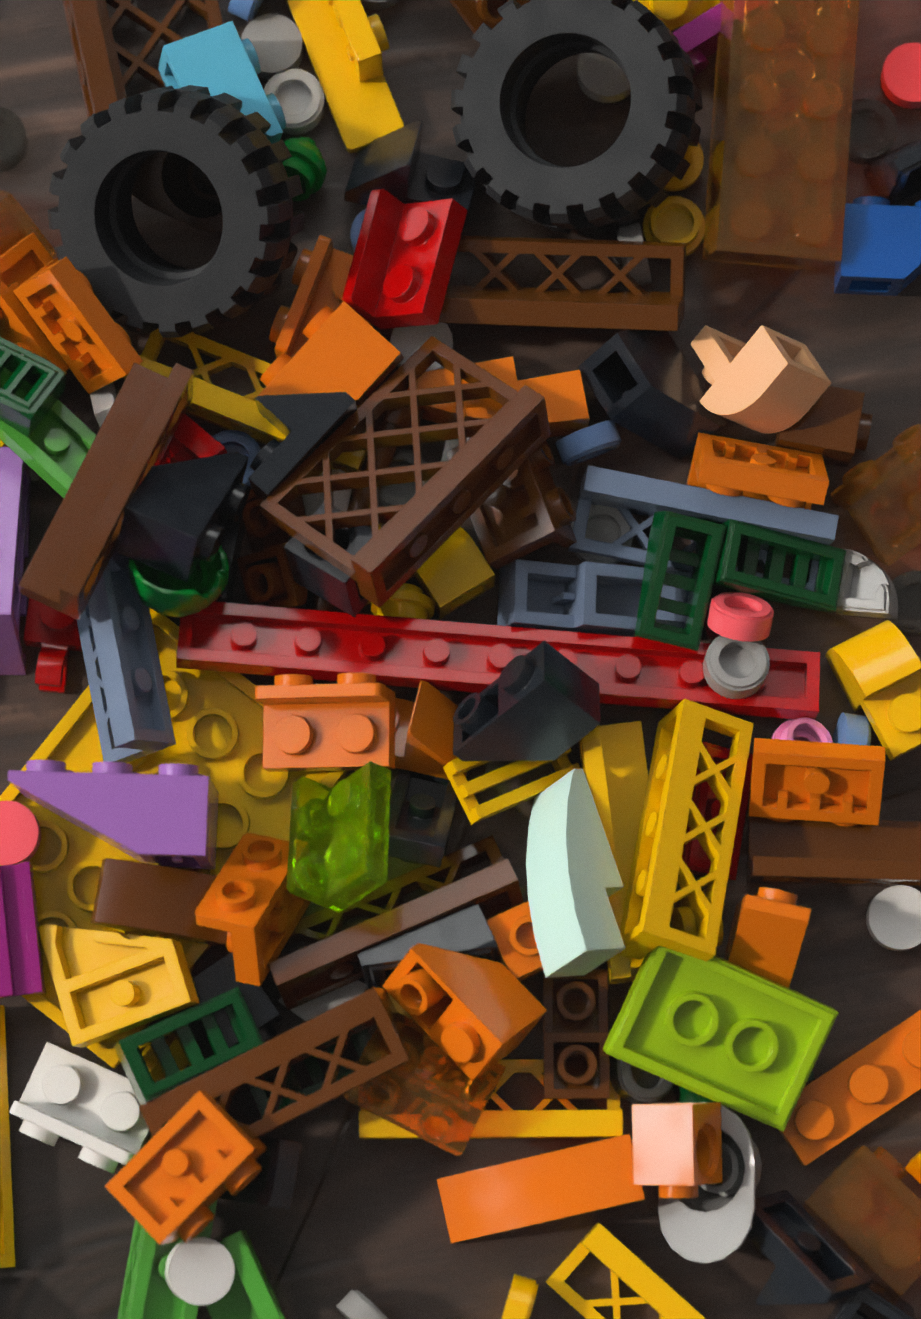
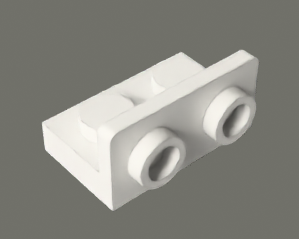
[9,1042,150,1174]

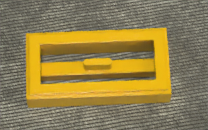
[443,748,581,825]

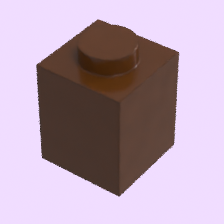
[774,386,872,468]

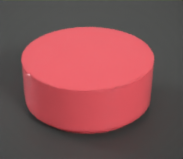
[880,43,921,109]
[707,592,774,642]
[0,800,41,866]

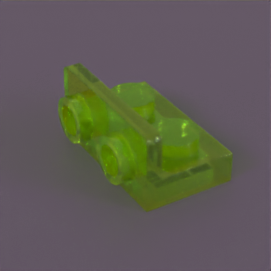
[286,761,391,913]

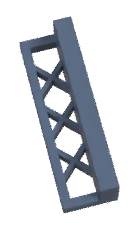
[568,465,839,592]
[76,549,176,763]

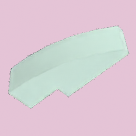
[526,769,625,978]

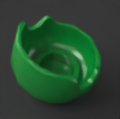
[128,545,229,618]

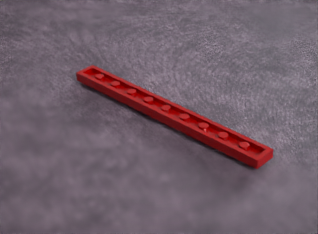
[176,602,820,720]

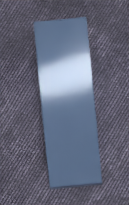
[497,559,703,637]

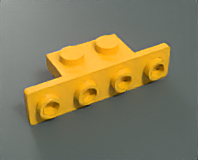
[286,0,404,153]

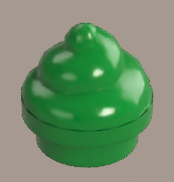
[283,137,327,201]

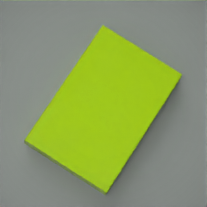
[603,946,839,1132]

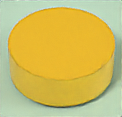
[501,1274,539,1319]

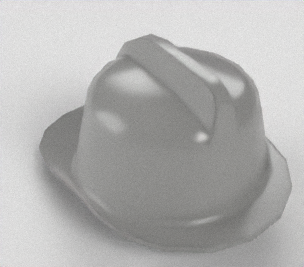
[658,1105,762,1264]

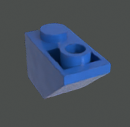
[834,196,921,296]

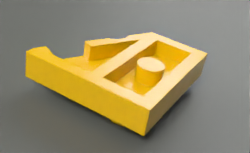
[38,924,200,1048]

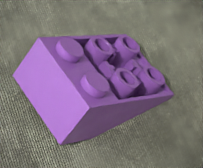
[8,759,219,869]

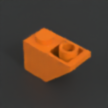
[258,301,404,405]
[724,887,811,988]
[382,943,547,1081]

